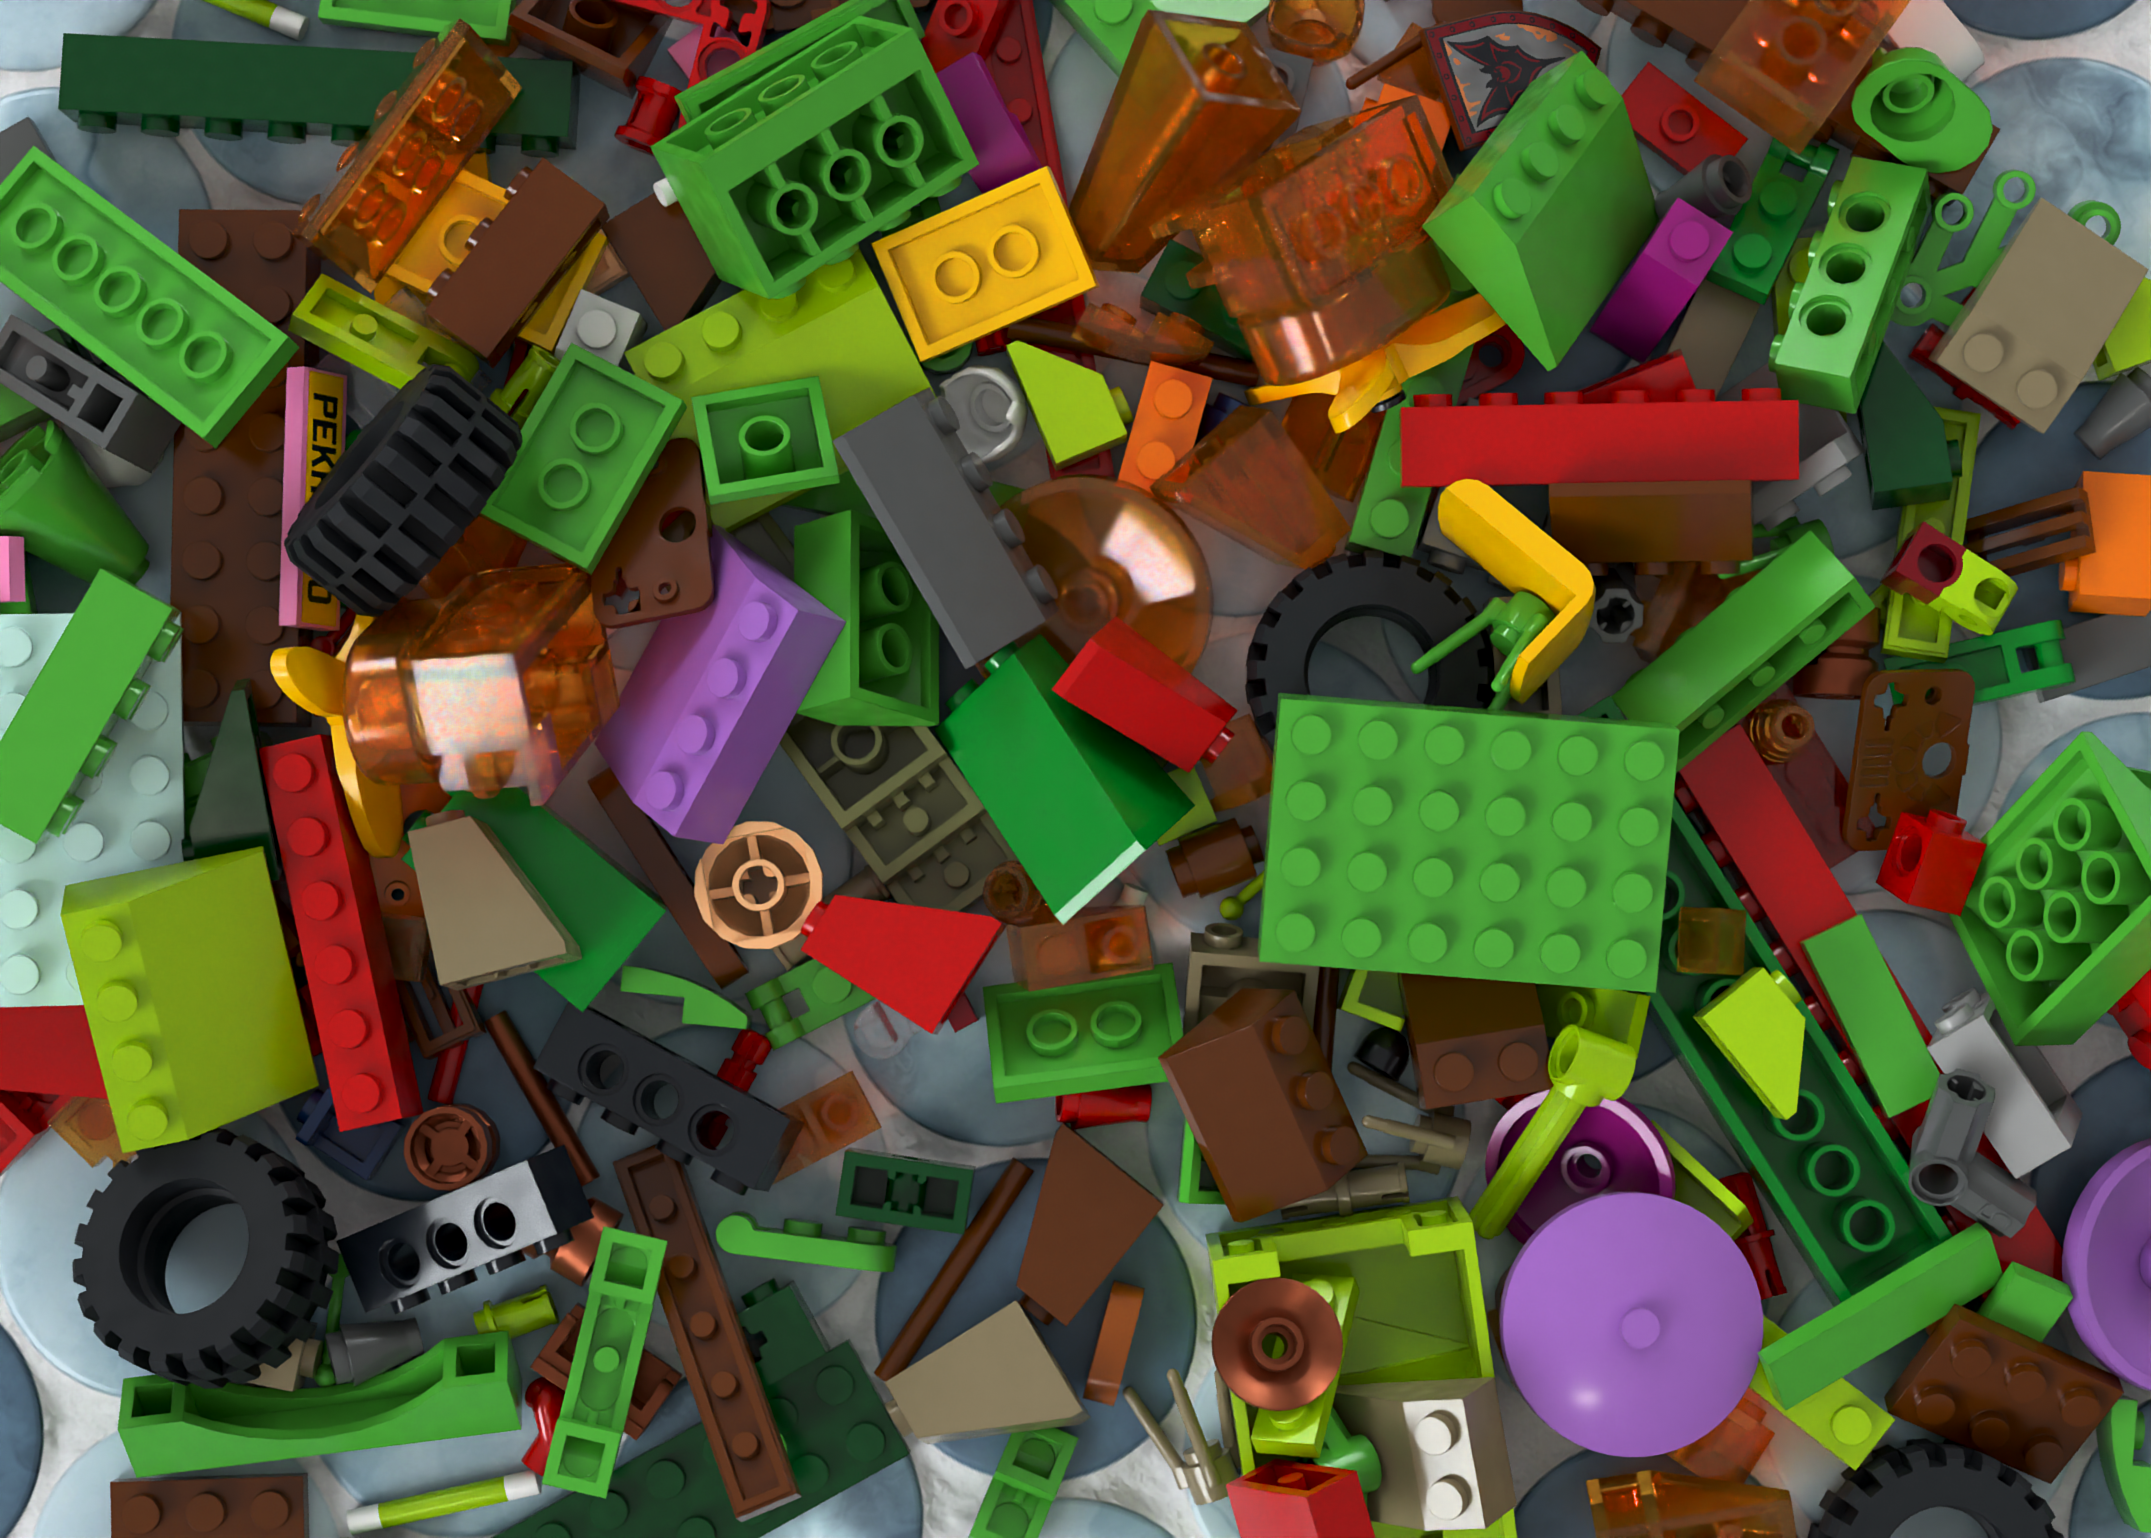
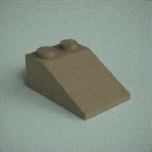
[1927,197,2149,434]
[1332,1377,1517,1531]

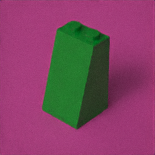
[934,634,1195,925]
[401,756,666,1012]

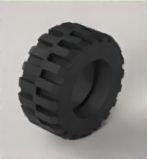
[284,364,523,617]
[1245,551,1494,756]
[72,1128,339,1389]
[1808,1438,2064,1538]

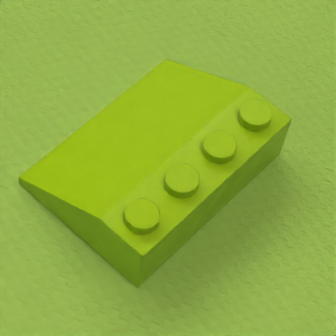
[624,249,936,532]
[60,846,319,1153]

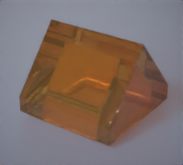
[1677,907,1746,975]

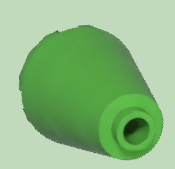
[0,420,150,585]

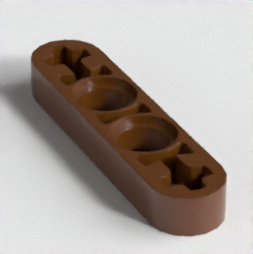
[587,767,749,990]

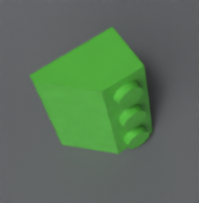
[794,509,939,727]

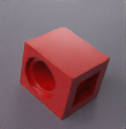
[1876,809,1987,916]

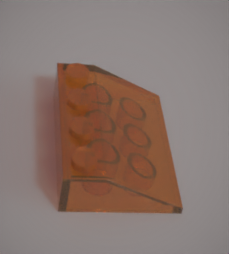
[292,18,522,294]

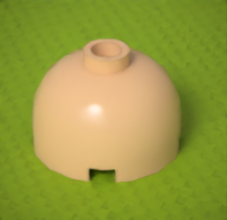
[694,821,824,949]

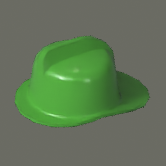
[1851,47,1993,174]

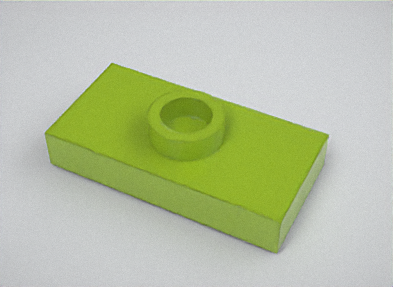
[1535,983,1651,1060]

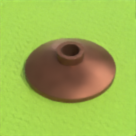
[1211,1278,1343,1411]

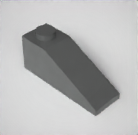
[0,314,182,473]

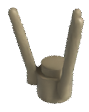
[1347,1061,1471,1175]
[1123,1368,1241,1505]

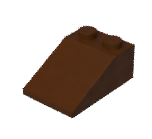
[1397,973,1554,1110]

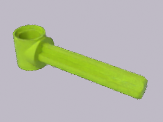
[1469,1024,1636,1240]

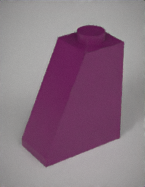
[1589,198,1733,364]

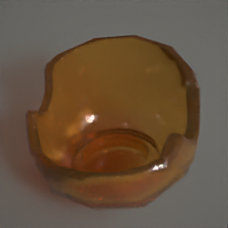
[1266,0,1365,67]

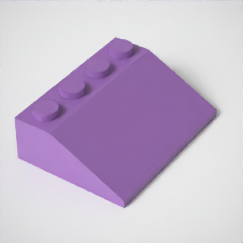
[594,525,846,844]

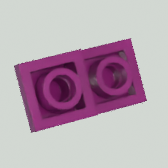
[936,52,1043,194]

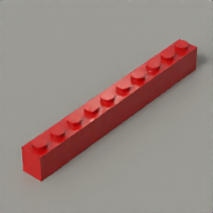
[1674,724,2063,1304]

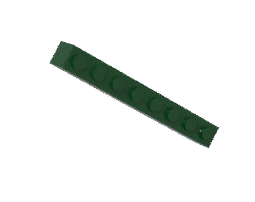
[58,33,581,158]

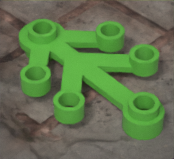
[1890,169,2121,326]

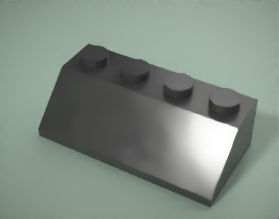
[832,387,1059,669]

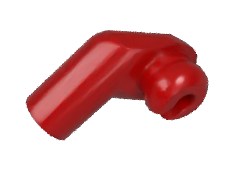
[521,1377,565,1476]

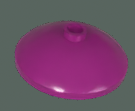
[1485,1090,1676,1245]

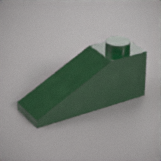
[1857,341,1962,510]
[181,678,284,881]

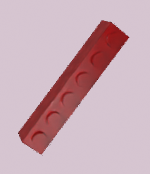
[1399,388,1799,488]
[259,734,424,1132]

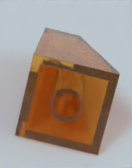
[1068,9,1302,273]

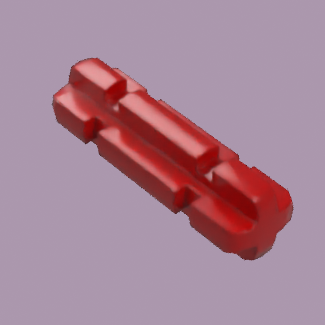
[708,1029,772,1147]

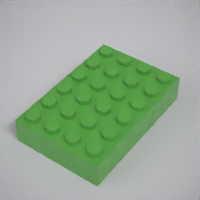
[1258,693,1680,993]

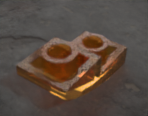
[1070,302,1215,367]
[772,1071,882,1185]

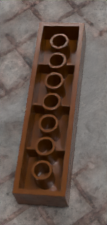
[170,209,322,727]

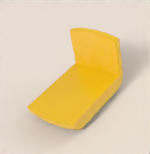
[1438,479,1596,705]

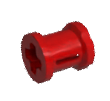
[614,76,682,157]

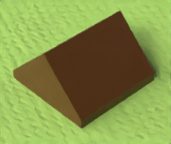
[508,0,673,99]

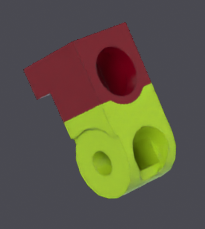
[1880,521,2018,635]

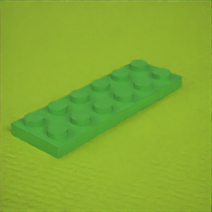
[0,145,300,449]

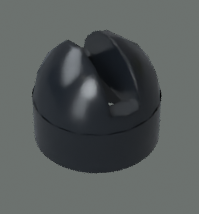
[1354,1027,1410,1081]

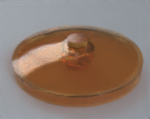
[975,474,1214,680]

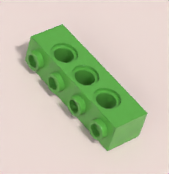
[1768,156,1932,414]

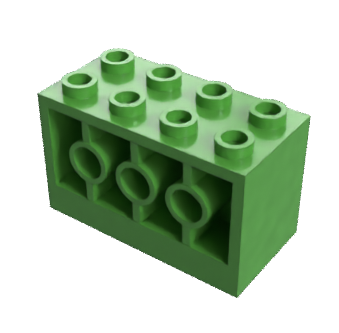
[650,15,979,299]

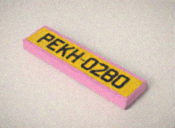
[279,366,347,631]

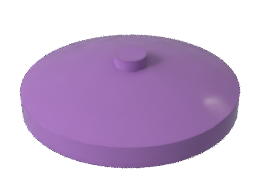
[2062,1138,2151,1391]
[1499,1192,1763,1457]

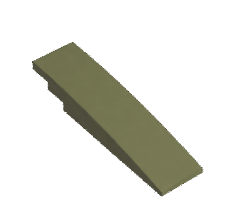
[662,511,1024,912]

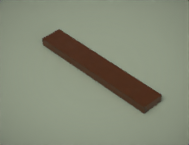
[612,1144,802,1522]

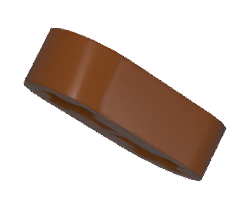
[1082,1280,1145,1407]

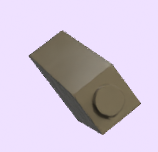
[407,810,582,991]
[884,1300,1091,1444]

